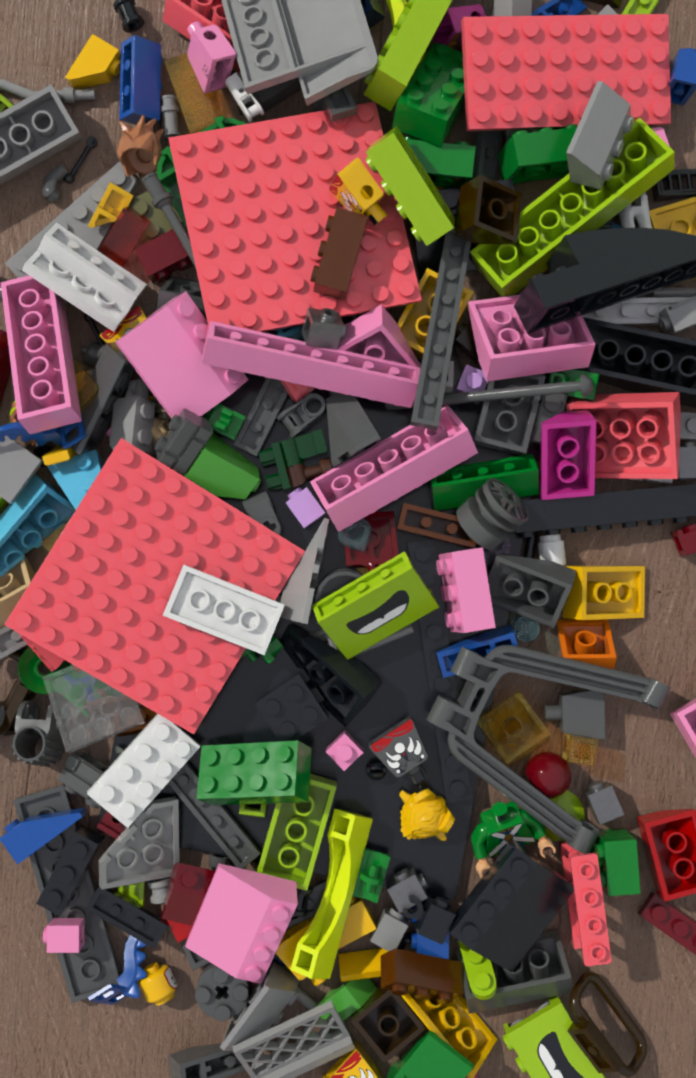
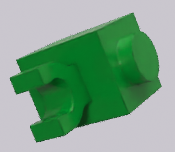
[205,404,246,442]

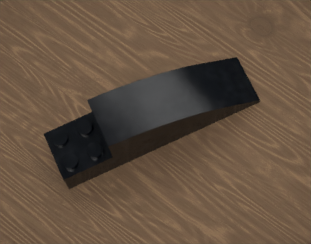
[514,228,696,334]
[576,317,696,408]

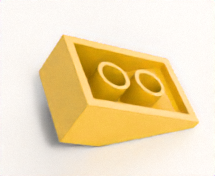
[562,565,645,620]

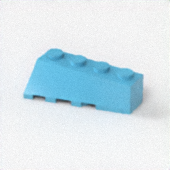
[0,474,76,577]

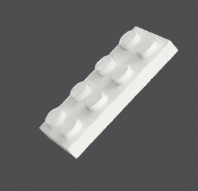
[163,564,285,655]
[87,714,200,828]

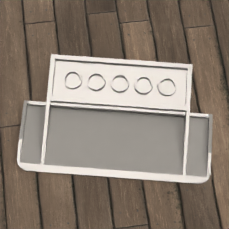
[221,0,378,106]

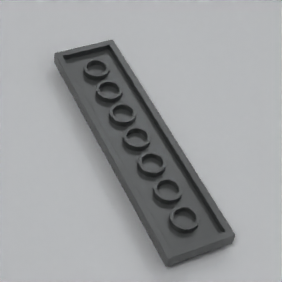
[13,784,121,1003]

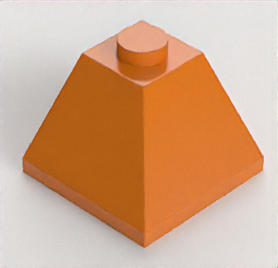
[556,619,617,669]

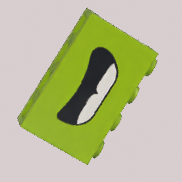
[312,551,439,660]
[502,996,605,1078]

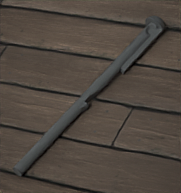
[385,375,593,411]

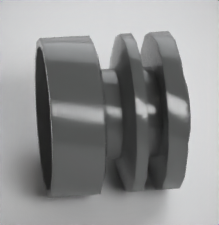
[456,478,529,550]

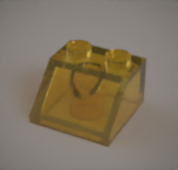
[477,691,551,768]

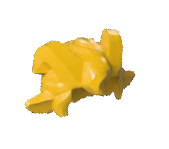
[399,788,455,841]

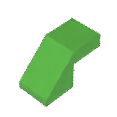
[316,978,377,1030]

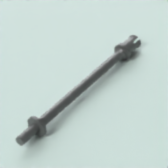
[142,172,196,268]

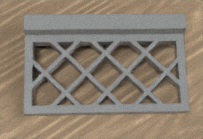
[232,1000,356,1078]

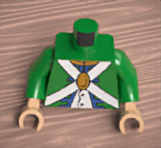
[471,801,556,878]

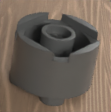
[195,963,251,1022]

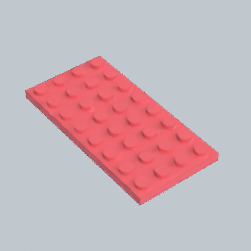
[461,14,671,132]

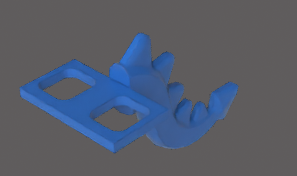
[0,414,86,450]
[88,914,169,1005]

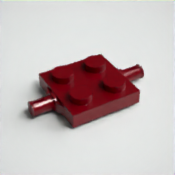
[343,511,399,572]

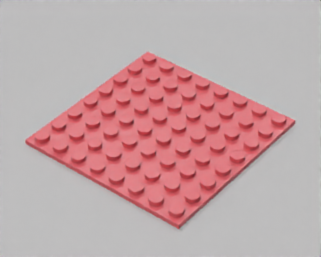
[168,102,422,332]
[4,438,305,734]

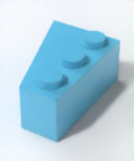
[46,450,105,510]

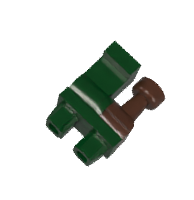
[259,429,332,492]

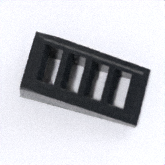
[652,169,696,202]

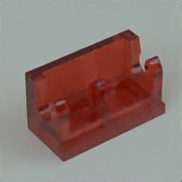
[98,206,150,268]

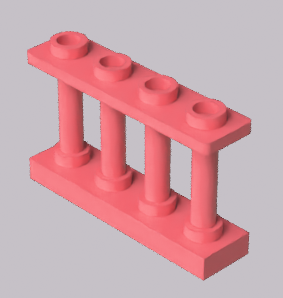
[559,841,612,966]

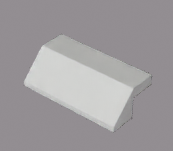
[22,222,147,332]

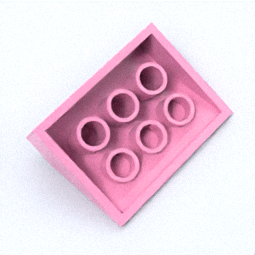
[115,291,248,419]
[468,295,595,382]
[185,863,298,984]

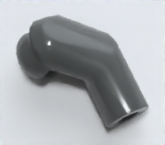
[42,164,69,202]

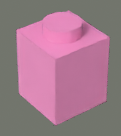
[326,730,363,771]
[43,918,85,953]

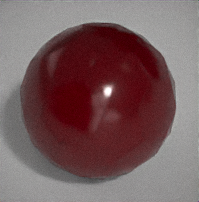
[524,752,571,799]

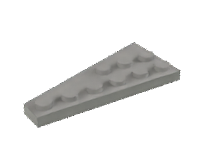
[5,161,139,307]

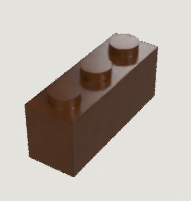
[310,207,368,301]
[396,503,476,549]
[381,948,463,1004]

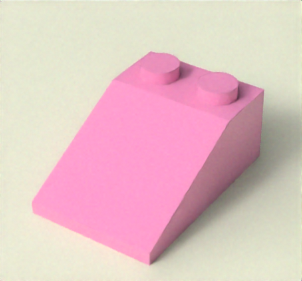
[337,304,421,369]

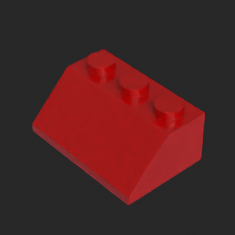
[636,809,696,902]

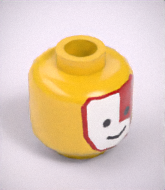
[139,962,177,1006]

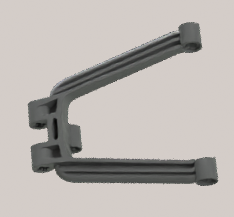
[426,645,671,854]

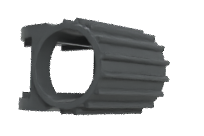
[11,700,68,767]

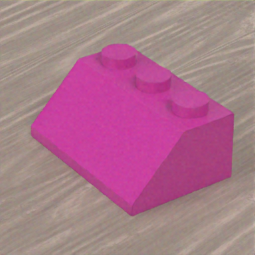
[541,410,596,500]

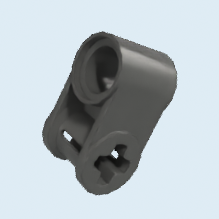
[276,393,327,438]
[242,490,282,535]

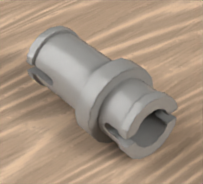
[160,95,180,139]

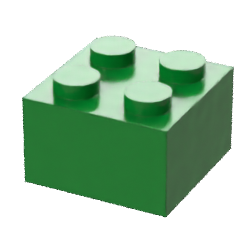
[591,828,641,896]

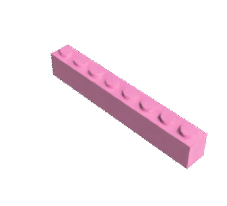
[202,321,420,408]

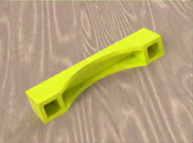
[290,809,373,979]

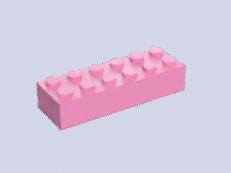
[1,275,82,434]
[310,405,478,532]

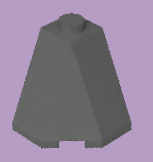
[326,391,381,468]

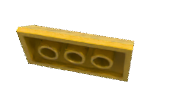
[401,994,498,1078]

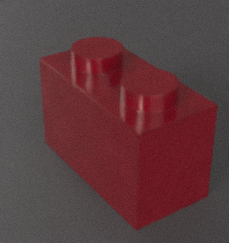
[134,229,193,283]

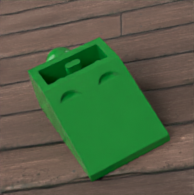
[386,1031,474,1078]

